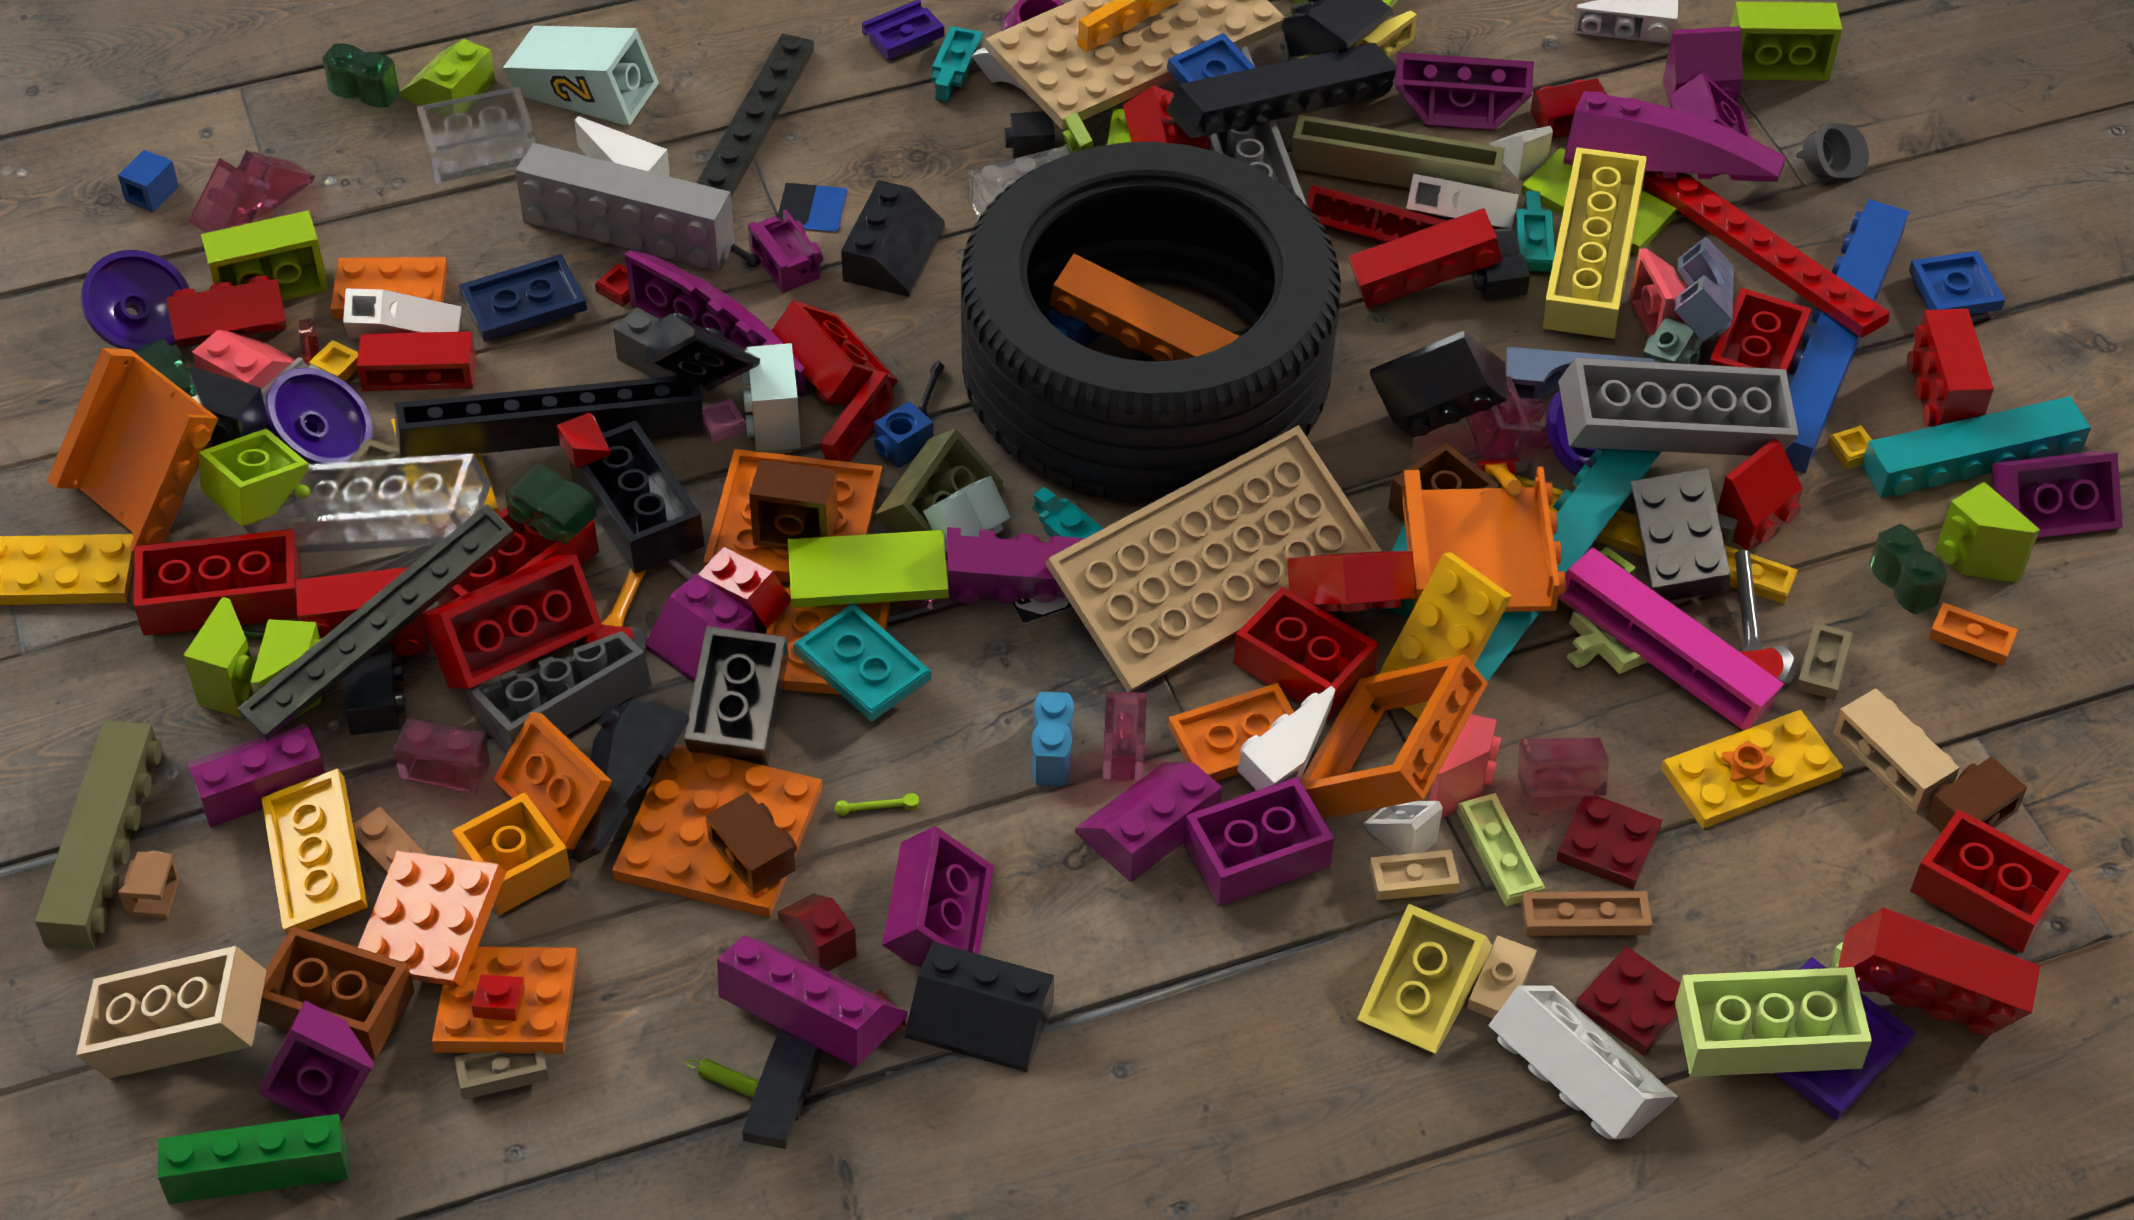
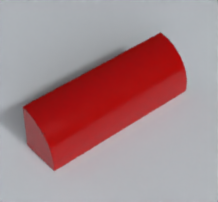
[1306,185,1448,242]

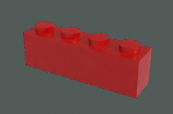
[1348,208,1503,309]

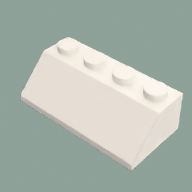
[1488,986,1678,1139]

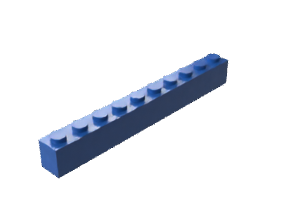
[1785,199,1909,473]

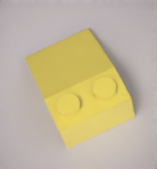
[1357,904,1492,1054]

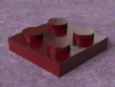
[1556,792,1663,890]
[1576,946,1680,1057]

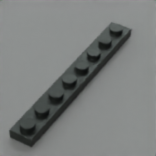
[696,33,814,197]
[238,504,515,741]

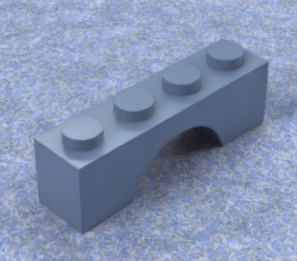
[1675,236,1734,342]
[1502,347,1654,407]

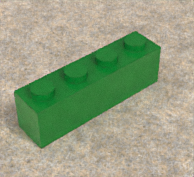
[158,1114,348,1204]

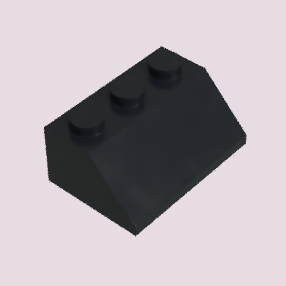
[1281,0,1393,57]
[841,180,945,297]
[1370,331,1508,438]
[189,367,271,448]
[905,941,1054,1072]

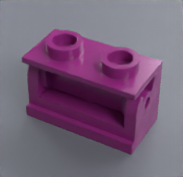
[748,209,823,293]

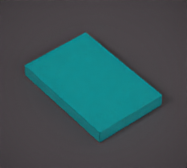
[793,604,932,722]

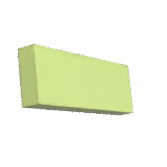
[1456,793,1545,907]

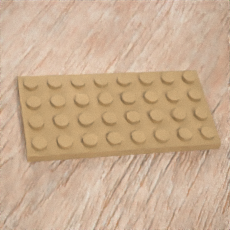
[985,0,1285,130]
[1045,425,1382,694]

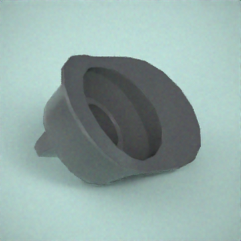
[1796,123,1869,178]

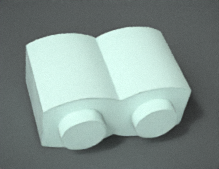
[923,476,1011,552]

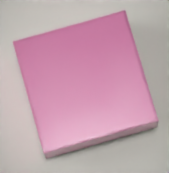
[702,398,747,443]

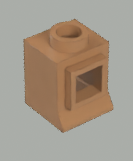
[118,850,180,919]

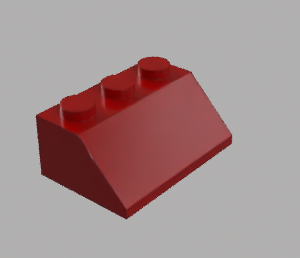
[771,300,898,406]

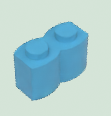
[1031,692,1074,786]

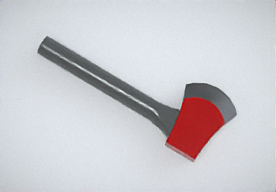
[1735,550,1796,687]

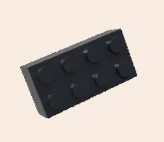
[569,421,705,574]

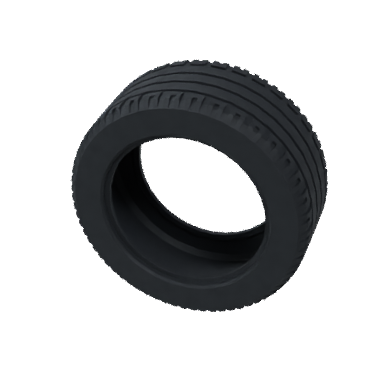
[961,142,1341,502]

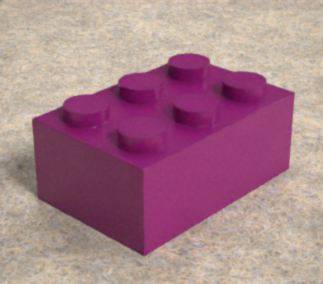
[1184,777,1334,907]

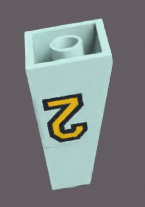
[503,26,659,125]

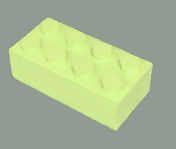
[1675,967,1872,1077]

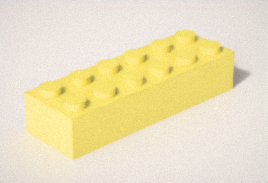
[1543,147,1647,339]

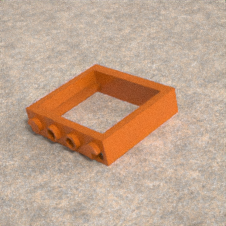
[1300,655,1488,819]

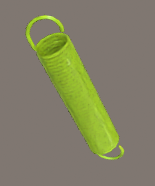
[686,1058,759,1098]

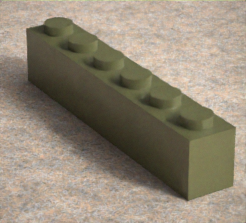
[1291,115,1505,190]
[35,720,162,949]

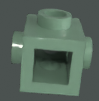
[1643,317,1705,365]

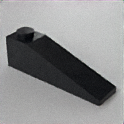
[573,699,690,863]

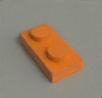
[1928,602,2018,666]

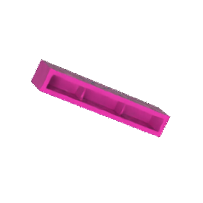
[1558,547,1784,730]

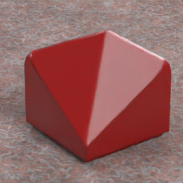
[557,413,611,468]

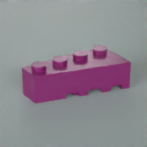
[947,527,1085,604]

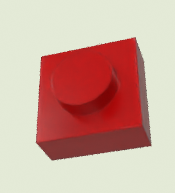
[472,974,525,1021]

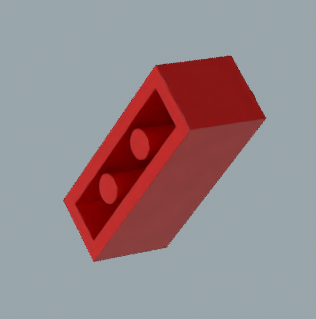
[166,276,286,348]
[357,331,476,391]

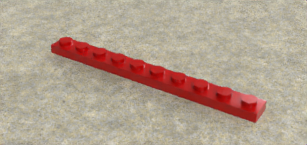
[1643,171,1890,338]

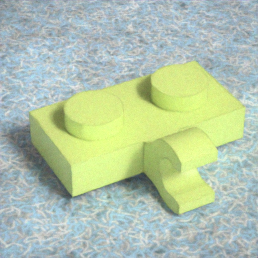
[1567,611,1647,674]

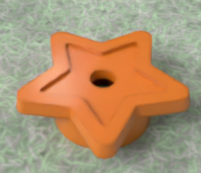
[1722,741,1775,785]

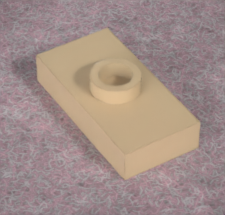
[1369,849,1460,901]
[1467,935,1537,1019]

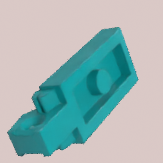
[931,26,983,102]
[1515,191,1555,271]
[1032,487,1104,538]

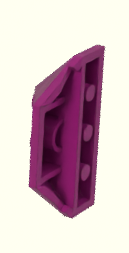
[1395,52,1534,131]

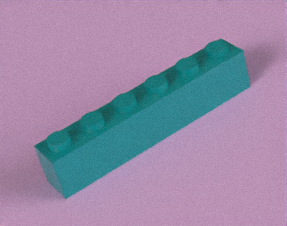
[1861,396,2091,498]

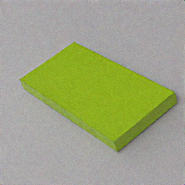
[1521,148,1677,255]
[788,530,949,608]

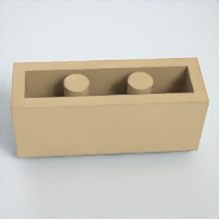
[1833,688,1960,813]

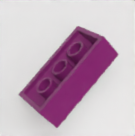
[717,935,907,1067]

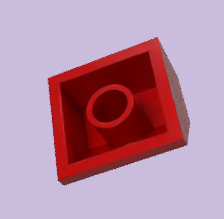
[1717,438,1803,551]

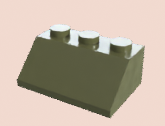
[875,428,1004,560]

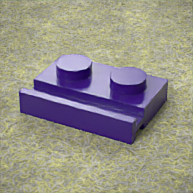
[862,0,945,60]

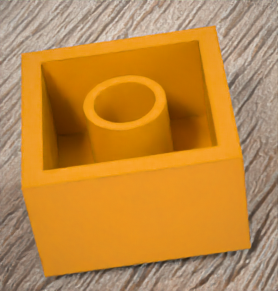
[452,792,571,916]

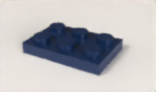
[459,254,587,342]

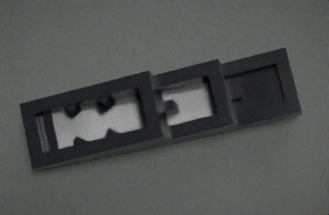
[742,1028,822,1149]

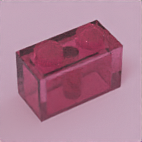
[187,158,271,233]
[393,717,490,794]
[1518,737,1609,797]

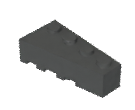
[467,631,652,753]

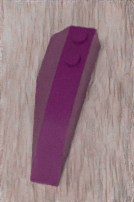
[1564,91,1786,182]
[625,250,806,397]

